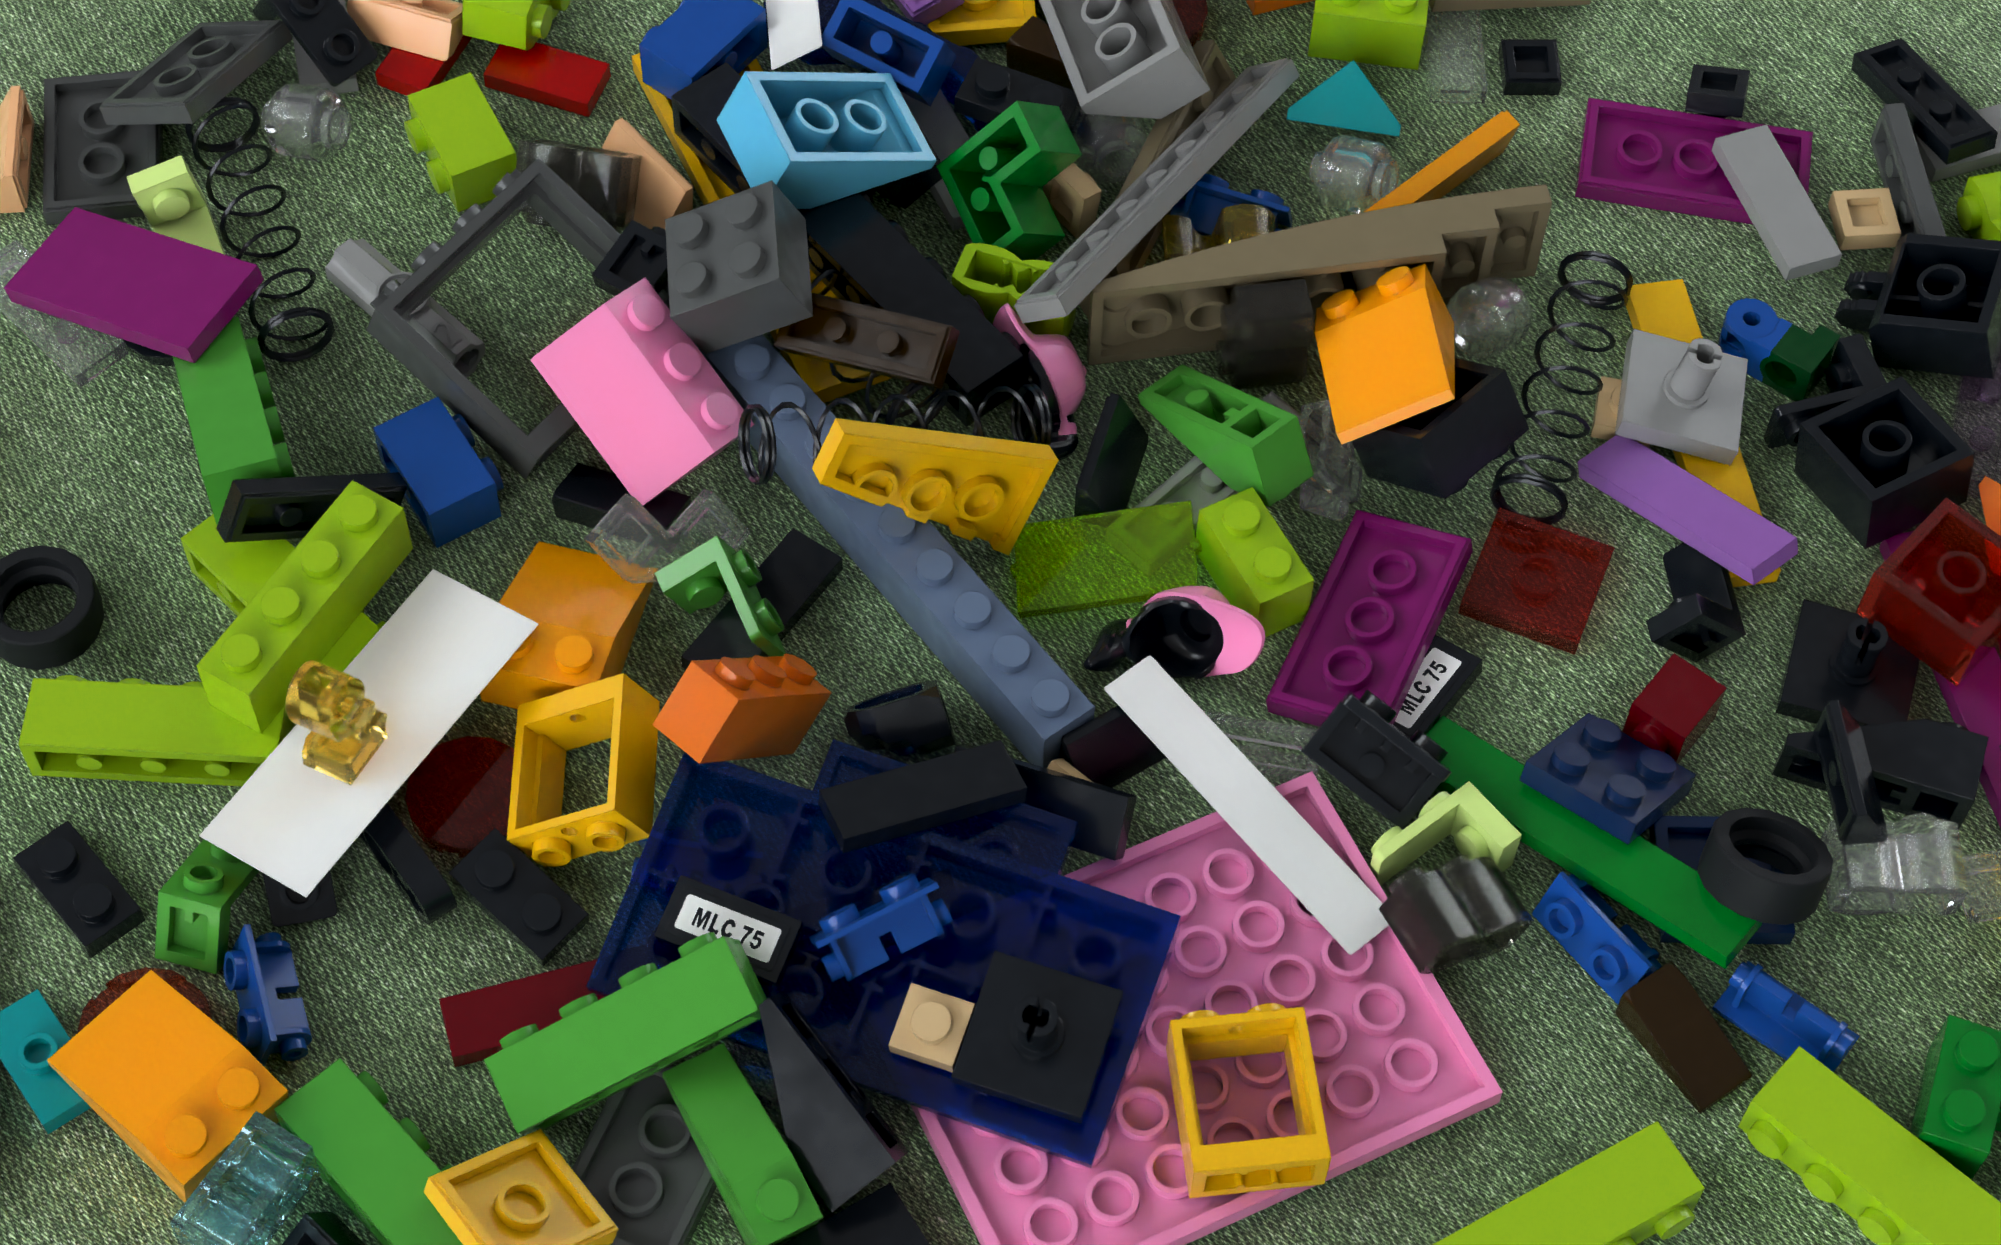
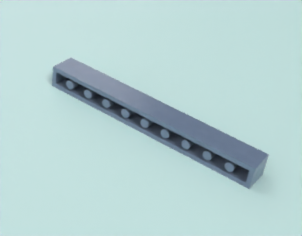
[695,335,1095,768]

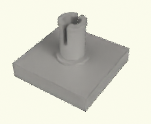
[1615,329,1748,465]

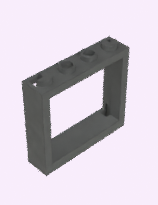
[366,157,670,480]

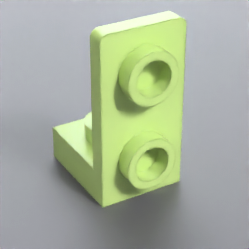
[127,155,225,255]
[1370,781,1522,886]

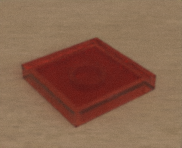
[1458,508,1615,655]

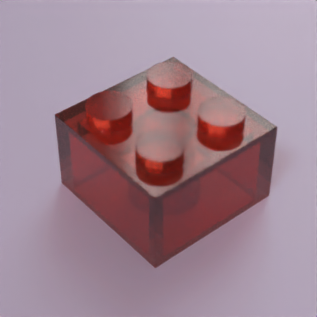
[1856,497,2001,686]

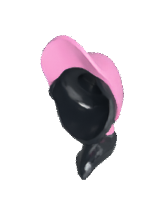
[993,303,1087,462]
[1084,586,1265,679]

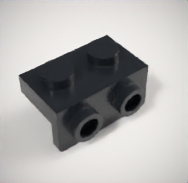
[1301,690,1452,830]

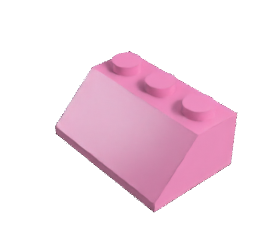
[531,277,755,507]

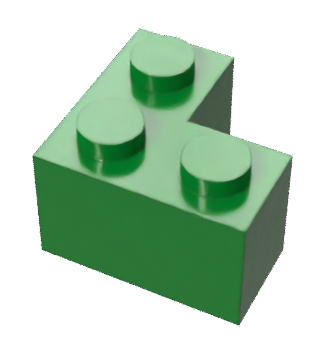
[937,101,1082,261]
[1910,1014,2001,1180]

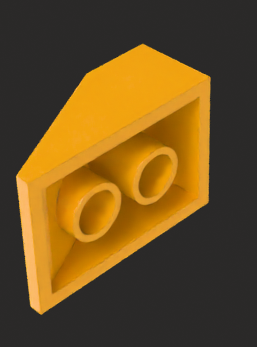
[1314,263,1455,445]
[480,541,656,709]
[47,970,289,1205]

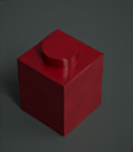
[1622,653,1727,764]

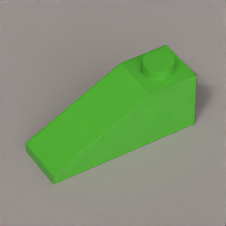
[1137,364,1314,507]
[661,1043,823,1245]

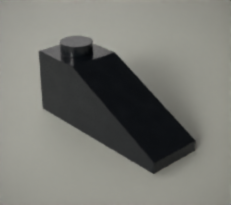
[1772,718,1989,830]
[759,990,909,1212]

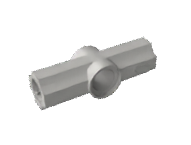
[325,238,485,378]

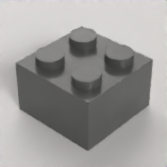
[665,180,813,354]

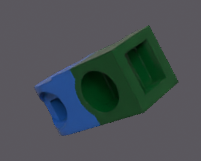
[1718,298,1841,402]

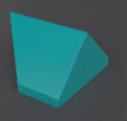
[1286,60,1401,137]

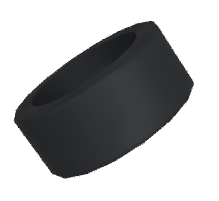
[0,545,104,670]
[1697,808,1833,925]

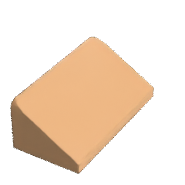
[347,0,463,61]
[0,86,34,213]
[591,118,693,229]

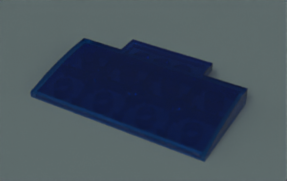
[586,739,1181,1168]

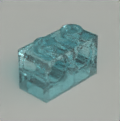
[170,1111,320,1245]

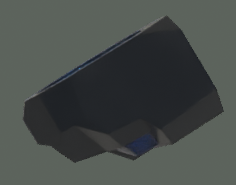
[844,680,956,756]

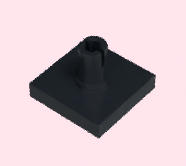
[1775,599,1925,726]
[951,951,1123,1124]

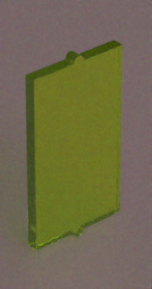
[1010,500,1202,618]

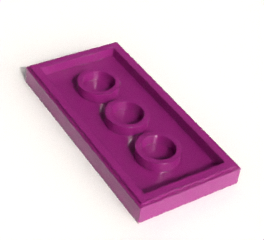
[1575,98,1813,225]
[4,207,264,363]
[1266,510,1473,727]

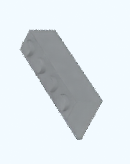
[1039,0,1210,119]

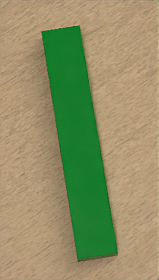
[1426,716,1762,969]

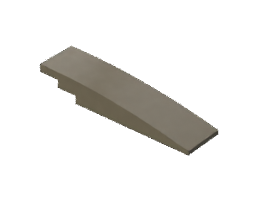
[1086,184,1552,365]

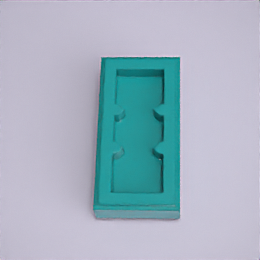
[0,989,91,1134]

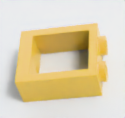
[507,673,660,867]
[1166,1003,1331,1198]

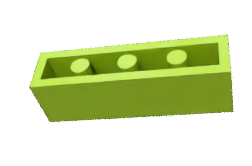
[196,480,413,734]
[180,514,386,696]
[18,675,298,787]
[1738,1046,2001,1245]
[1432,1121,1705,1245]

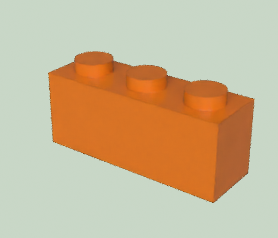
[652,654,832,764]

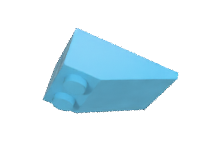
[717,71,937,209]

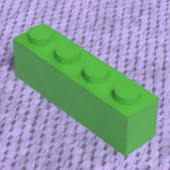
[173,316,295,524]
[484,932,767,1134]
[274,1058,463,1245]

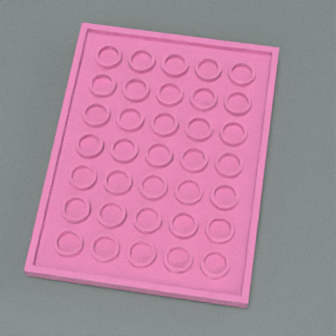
[849,771,1503,1245]

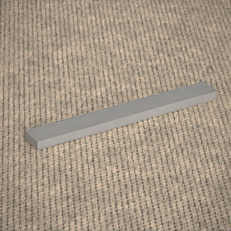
[1014,58,1300,324]

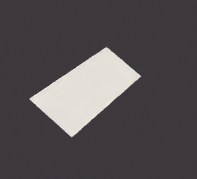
[199,569,539,898]

